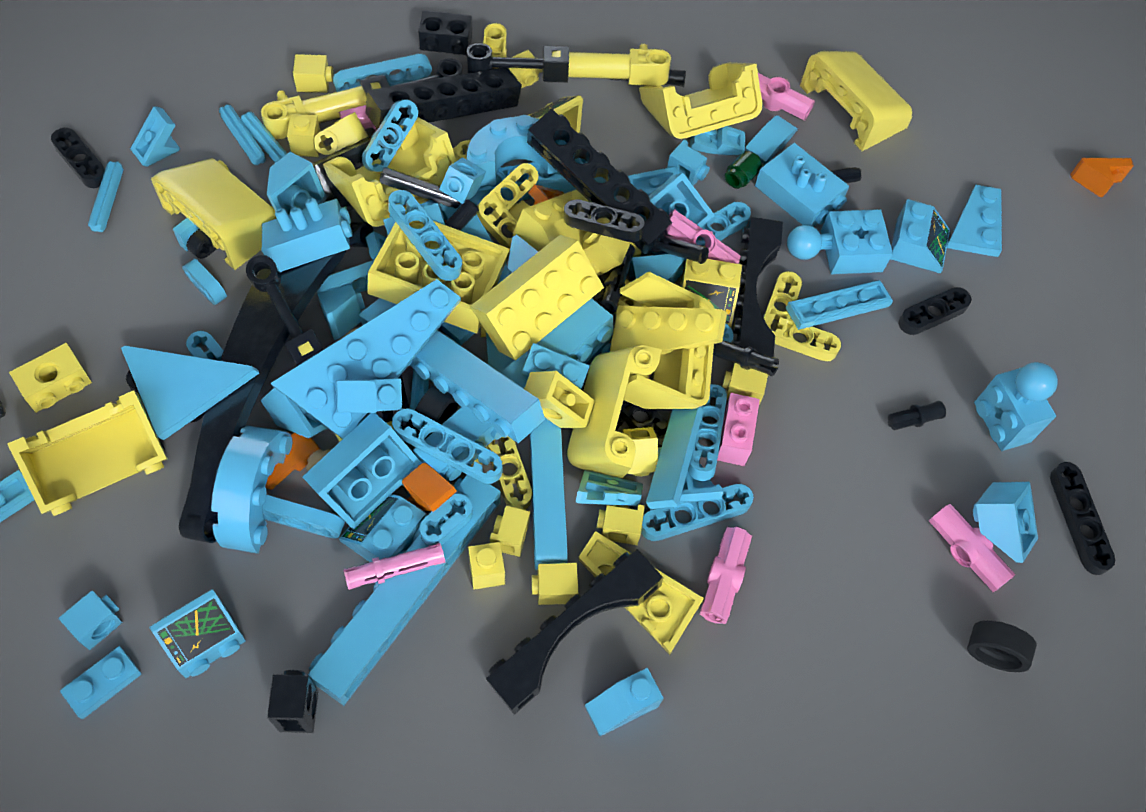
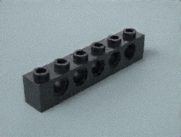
[365,68,522,130]
[527,108,673,255]

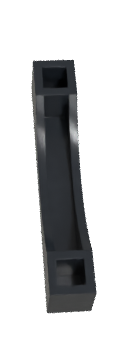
[732,217,783,358]
[486,549,664,715]

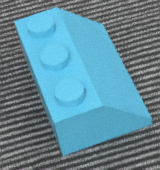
[302,413,422,530]

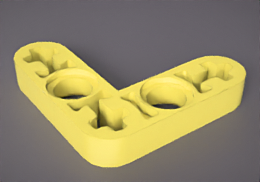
[477,163,539,254]
[764,271,841,361]
[470,436,532,509]

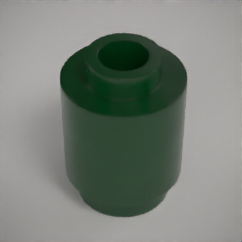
[725,151,762,189]

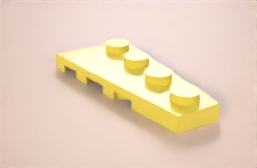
[610,306,727,355]
[579,531,704,655]

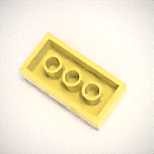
[470,235,604,361]

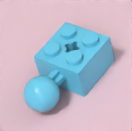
[787,210,893,274]
[974,362,1058,451]

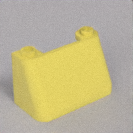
[800,51,912,151]
[639,62,762,139]
[323,117,456,227]
[151,158,277,270]
[567,345,662,478]
[7,390,168,516]

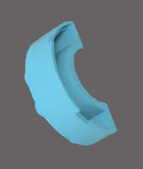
[467,115,567,186]
[211,426,293,554]

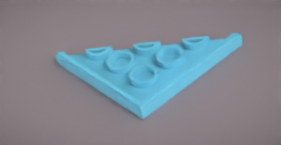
[121,346,259,440]

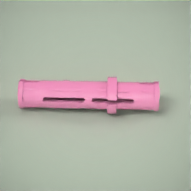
[343,543,445,590]

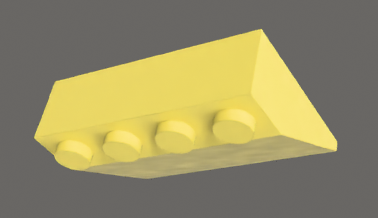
[513,189,641,276]
[367,212,510,334]

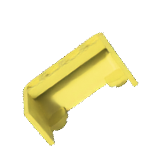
[620,272,715,409]

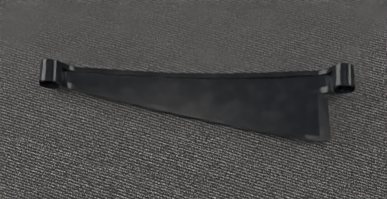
[179,222,374,543]

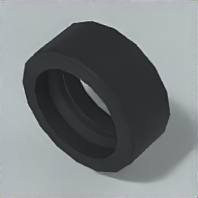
[410,386,458,439]
[967,620,1037,672]

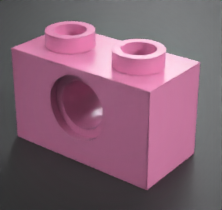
[717,393,760,466]

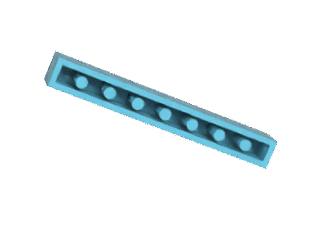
[358,298,545,443]
[413,298,613,481]
[308,475,500,706]

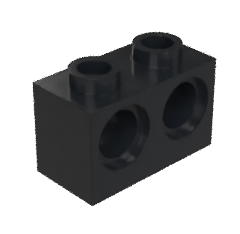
[418,10,472,55]
[267,670,319,733]

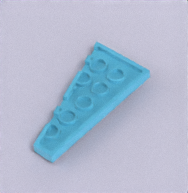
[270,279,461,439]

